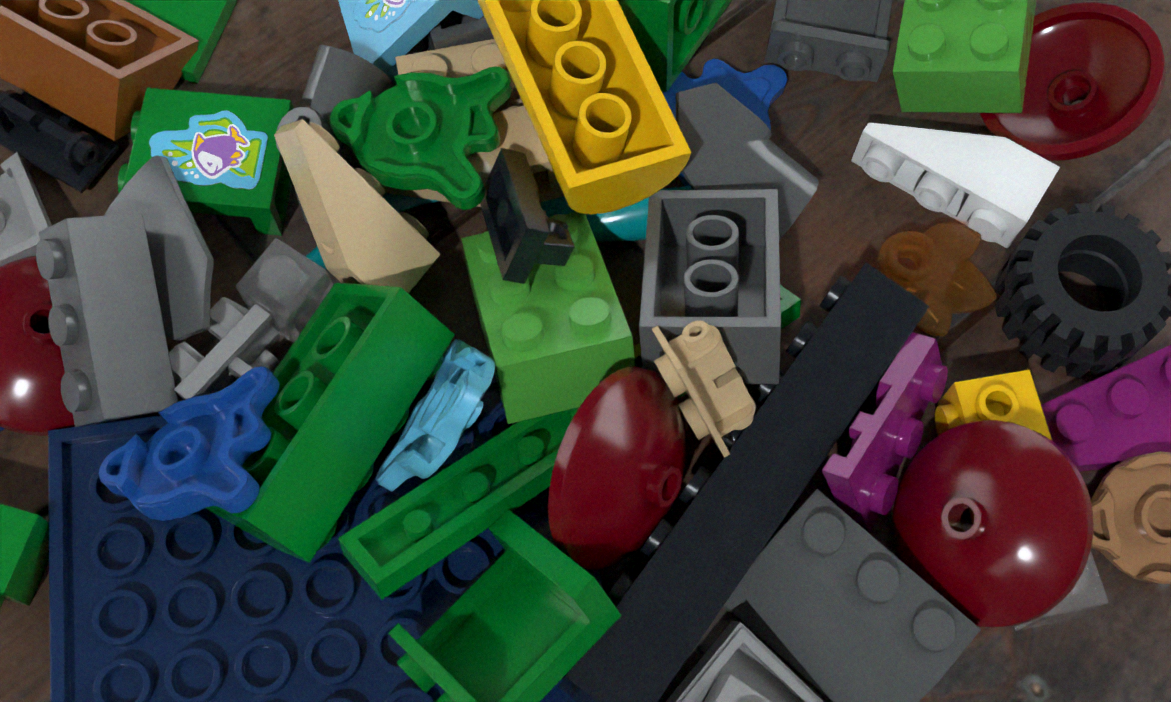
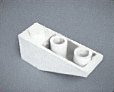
[851,122,1060,249]

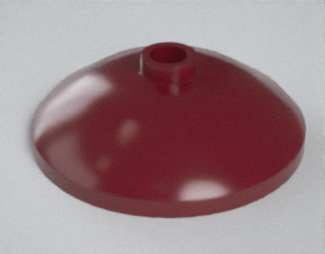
[980,2,1166,161]
[0,256,98,436]
[548,366,685,570]
[892,420,1094,628]

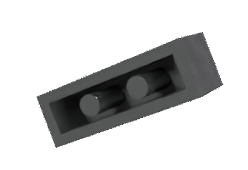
[36,214,178,427]

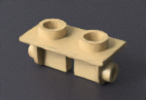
[652,321,756,458]

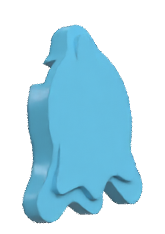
[376,339,495,492]

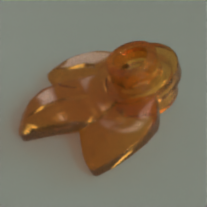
[877,222,997,336]

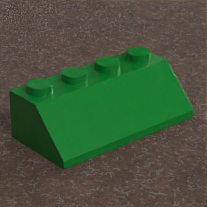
[205,283,455,563]

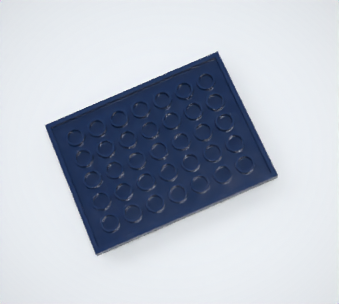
[48,375,603,702]

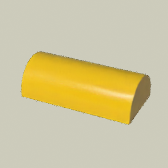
[477,0,692,214]

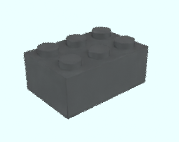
[639,189,781,384]

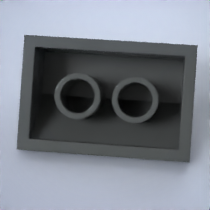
[723,489,981,702]

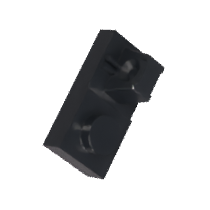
[480,148,575,284]

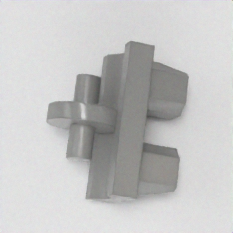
[169,297,281,400]

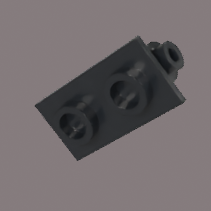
[0,90,120,193]

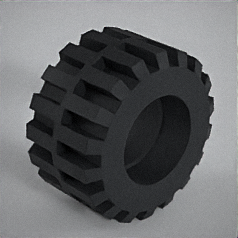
[995,203,1171,378]

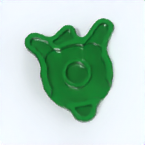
[330,66,513,210]

